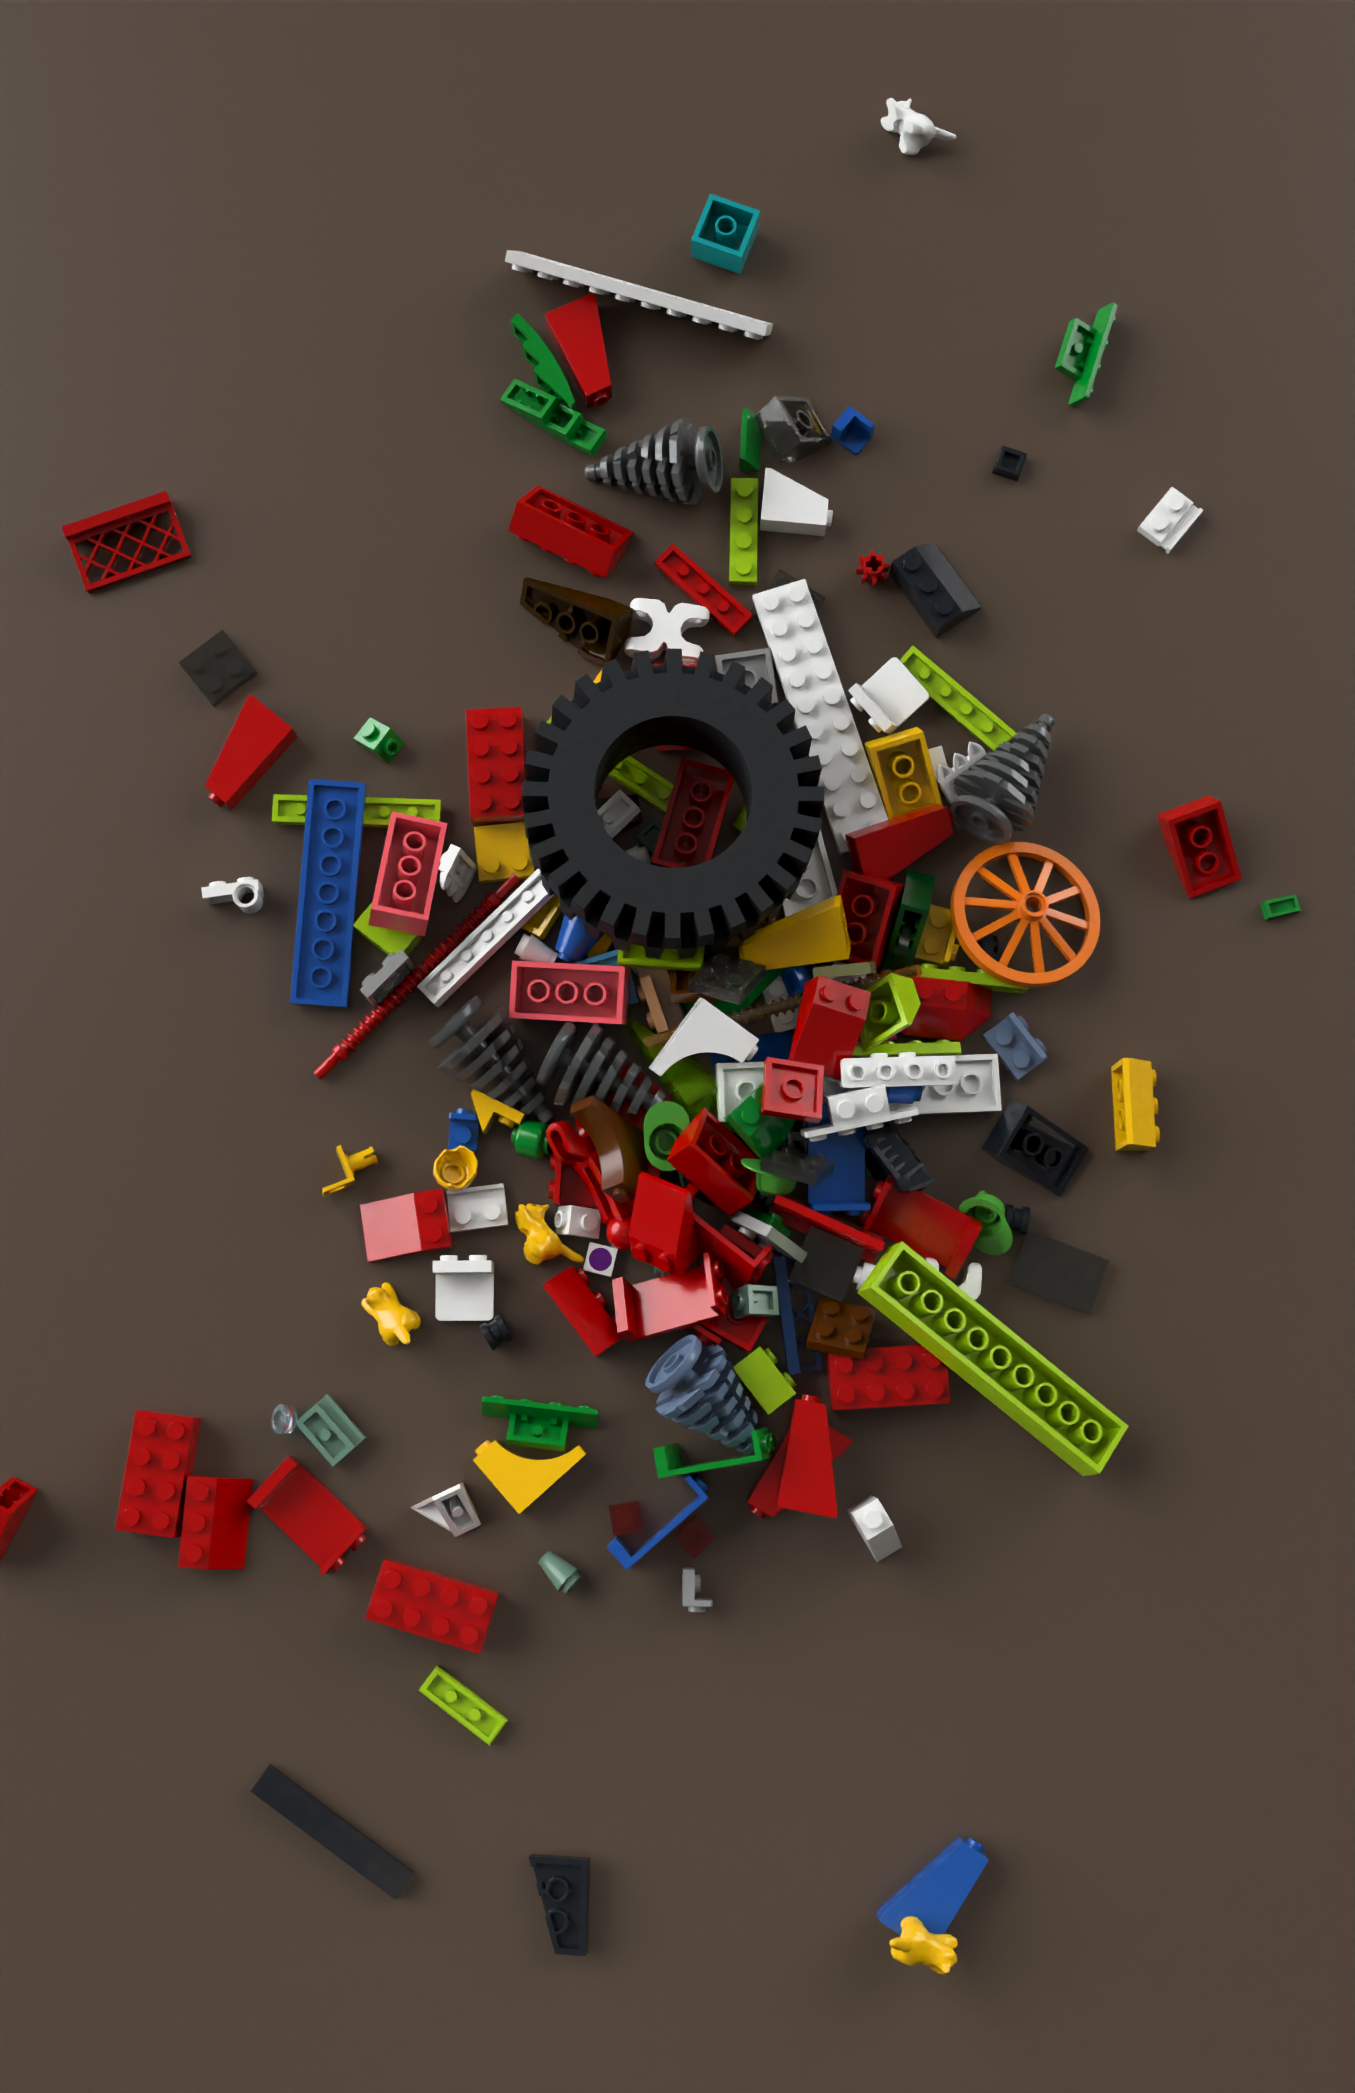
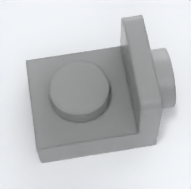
[682,1567,713,1612]

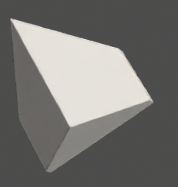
[410,1483,482,1537]

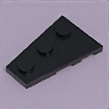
[529,1854,590,1956]

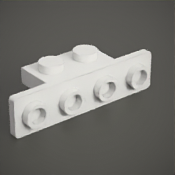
[840,1052,957,1088]
[800,1085,919,1141]

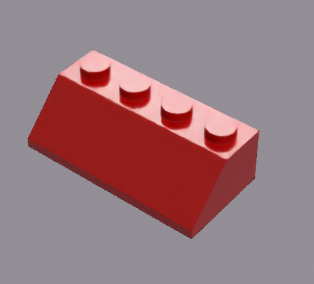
[508,485,634,578]

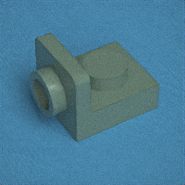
[731,1284,779,1319]

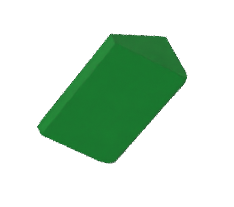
[739,408,763,472]

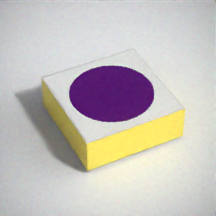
[583,1242,618,1277]

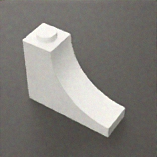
[649,997,759,1076]

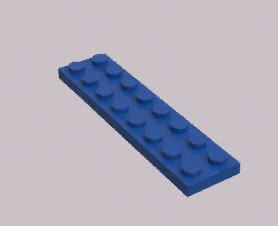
[290,779,367,1008]

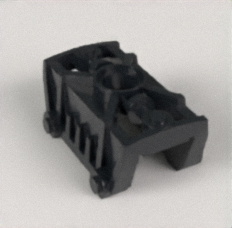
[861,1122,935,1194]

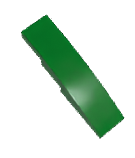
[510,313,576,411]
[500,379,608,457]

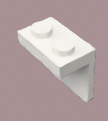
[848,657,930,734]
[433,1255,494,1321]

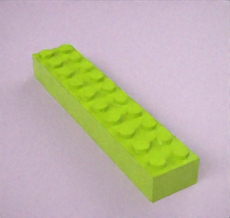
[857,1241,1129,1477]

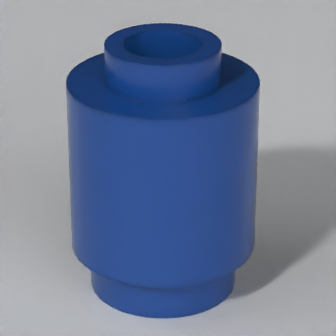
[886,1086,922,1104]

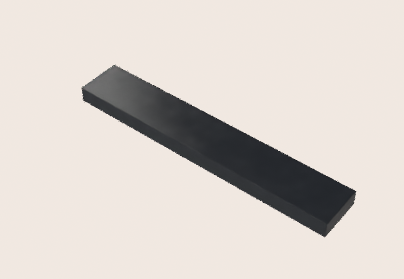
[250,1764,415,1900]

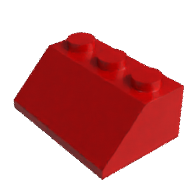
[836,870,904,968]
[667,1108,761,1216]
[542,1266,623,1358]
[178,1475,254,1569]

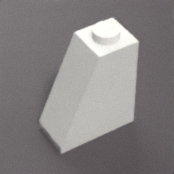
[760,468,833,536]
[846,1495,902,1562]

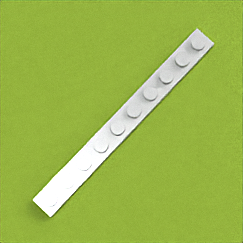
[417,789,641,1008]

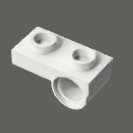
[201,877,264,914]

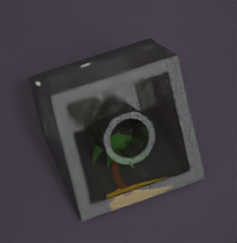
[754,396,833,462]

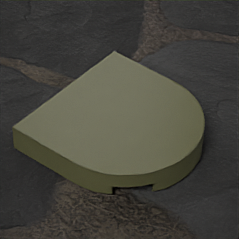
[813,962,876,978]

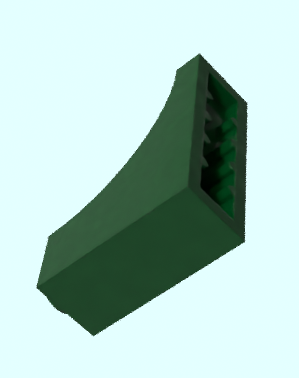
[880,870,935,977]

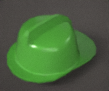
[643,1101,690,1171]
[741,1158,806,1197]
[959,1190,1013,1255]

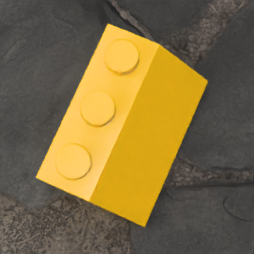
[1111,1058,1160,1151]

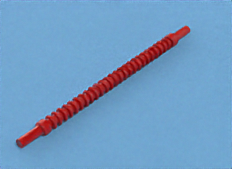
[313,873,521,1080]

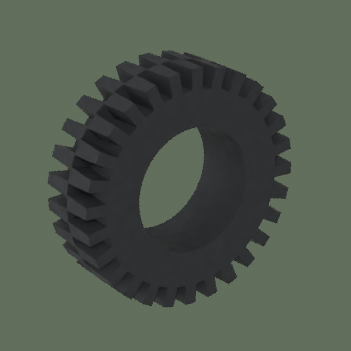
[522,648,824,959]

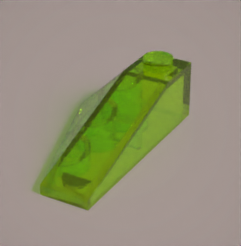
[627,1018,718,1123]

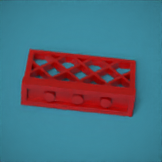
[62,491,192,593]
[768,1194,885,1264]

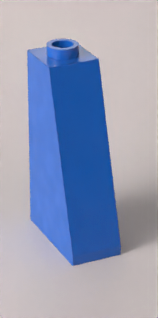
[876,1836,989,1935]

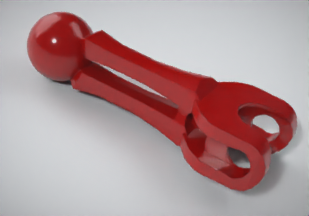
[546,1118,633,1250]

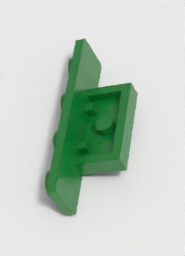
[1055,302,1118,407]
[481,1395,599,1452]

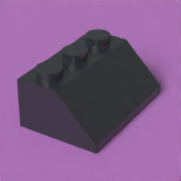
[889,543,981,638]

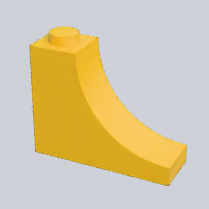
[473,1440,587,1514]

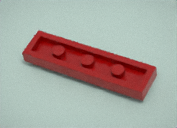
[654,543,753,637]

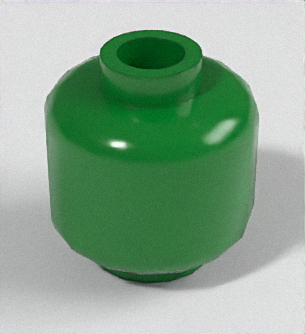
[511,1120,553,1160]

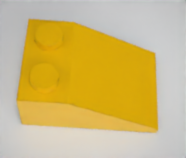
[864,727,943,820]

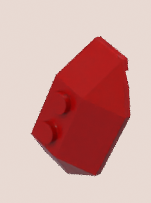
[900,976,992,1042]

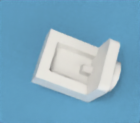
[554,1205,601,1239]

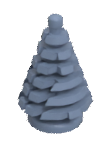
[645,1334,774,1463]

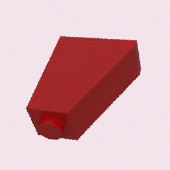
[0,1476,38,1561]

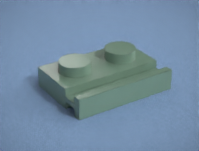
[295,1394,367,1467]

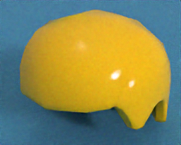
[433,1145,478,1191]

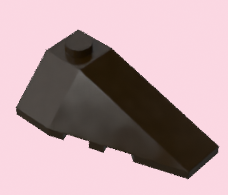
[520,577,634,666]

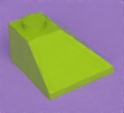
[860,973,921,1051]

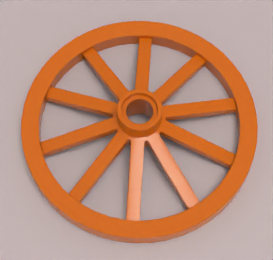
[950,842,1100,988]

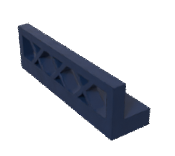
[772,1256,823,1374]

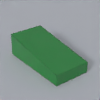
[1260,894,1301,920]

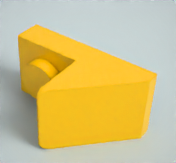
[471,1089,527,1135]

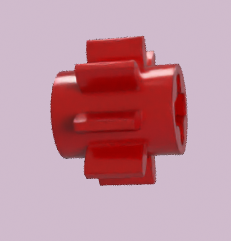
[855,550,890,588]

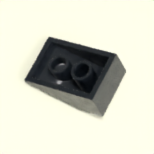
[981,1100,1089,1197]

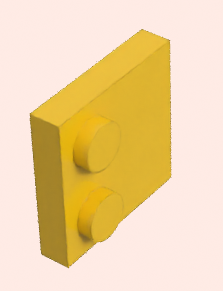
[474,822,535,884]

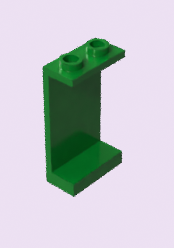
[653,1427,777,1478]

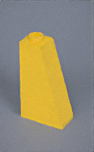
[739,895,851,972]

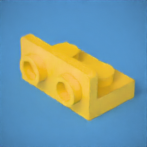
[915,904,959,968]

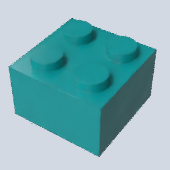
[691,194,760,274]

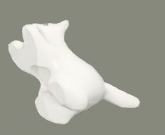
[881,98,956,156]

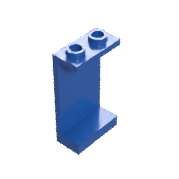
[807,1103,871,1216]
[607,1473,709,1570]

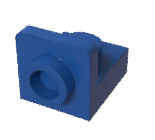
[448,1108,480,1152]

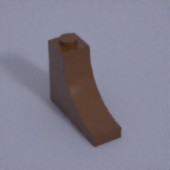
[570,1095,647,1204]

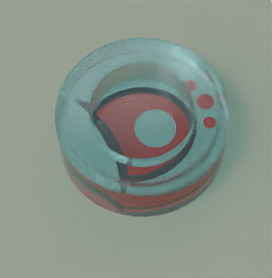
[271,1404,297,1435]

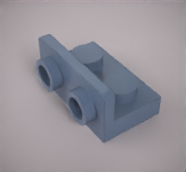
[982,1012,1048,1081]

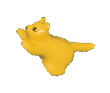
[514,1203,584,1265]
[361,1282,421,1346]
[889,1916,958,1975]

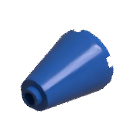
[555,914,605,964]

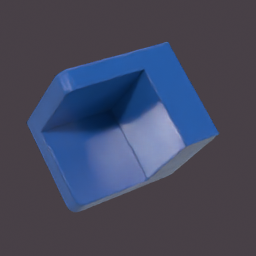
[831,405,875,455]
[780,963,819,1000]

